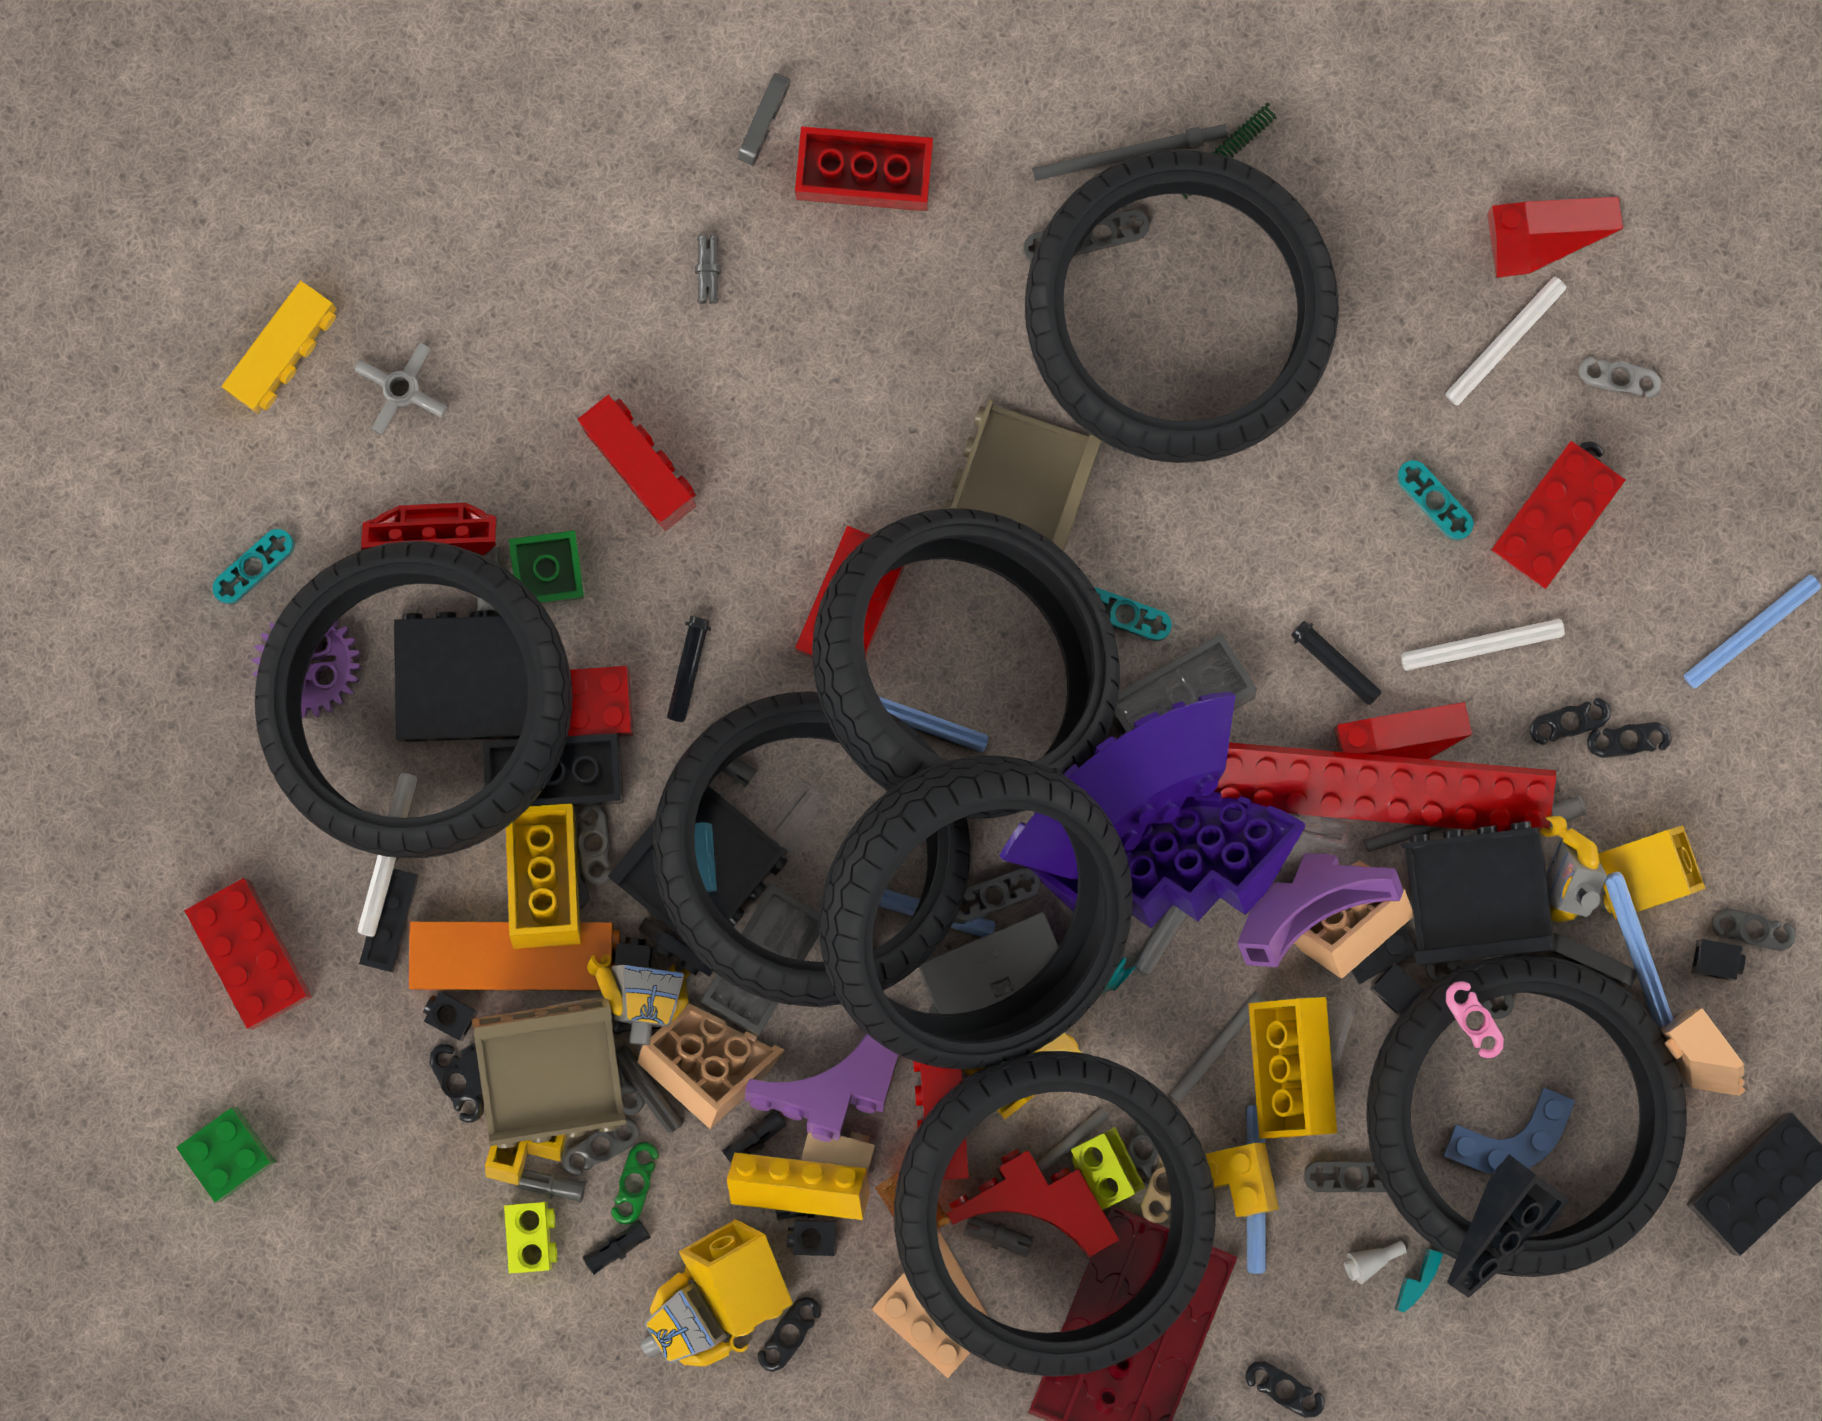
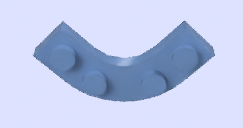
[1443,1088,1575,1173]

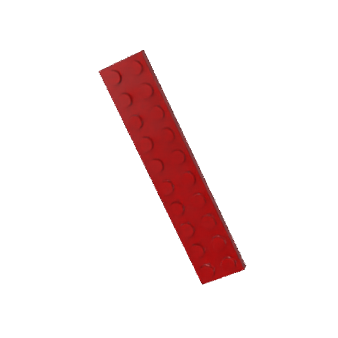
[1213,742,1556,836]

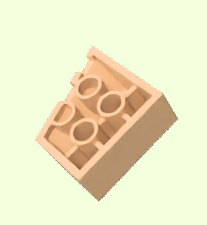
[637,1004,785,1129]
[872,1232,987,1378]

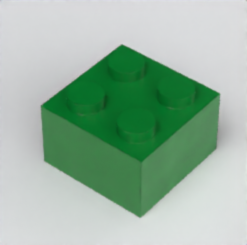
[508,530,584,604]
[176,1107,276,1203]

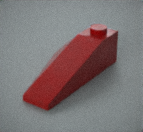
[1487,197,1623,278]
[1334,702,1472,759]

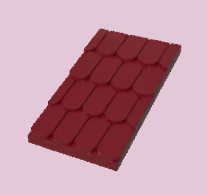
[1028,1205,1238,1421]

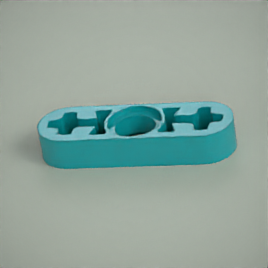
[1397,460,1474,541]
[212,529,294,605]
[1094,587,1172,641]

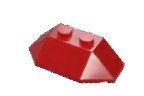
[361,502,497,556]

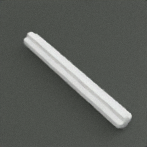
[1445,277,1566,405]
[1401,619,1565,671]
[358,773,417,937]

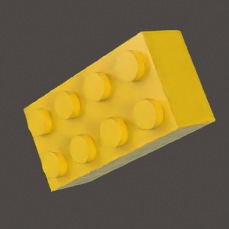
[506,804,581,949]
[1248,997,1337,1139]

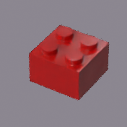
[568,666,634,737]

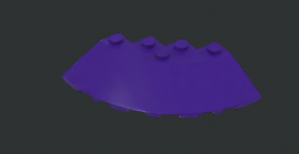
[999,692,1235,879]
[1024,792,1306,928]

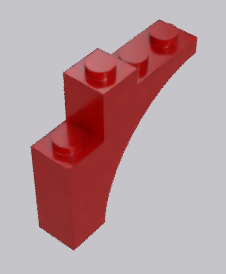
[945,1148,1119,1258]

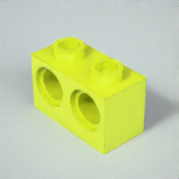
[1070,1127,1146,1210]
[504,1202,558,1274]

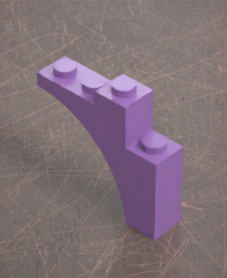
[1237,853,1403,967]
[745,1034,899,1142]

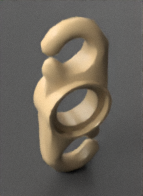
[1141,1157,1171,1223]

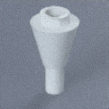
[1344,1240,1407,1284]

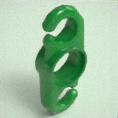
[611,1142,659,1225]

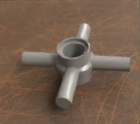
[354,342,448,435]

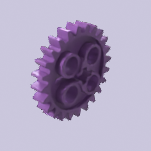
[252,620,362,718]

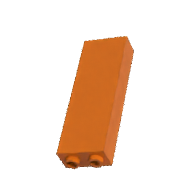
[409,922,621,991]

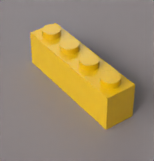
[221,280,337,414]
[727,1152,870,1220]

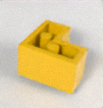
[485,1134,567,1185]
[1205,1143,1279,1217]

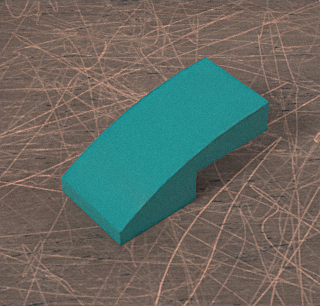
[1395,1248,1444,1313]

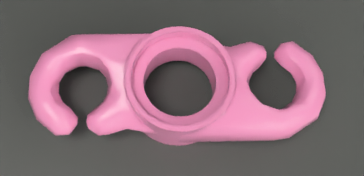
[1446,981,1504,1059]

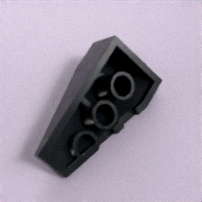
[1447,1154,1569,1298]

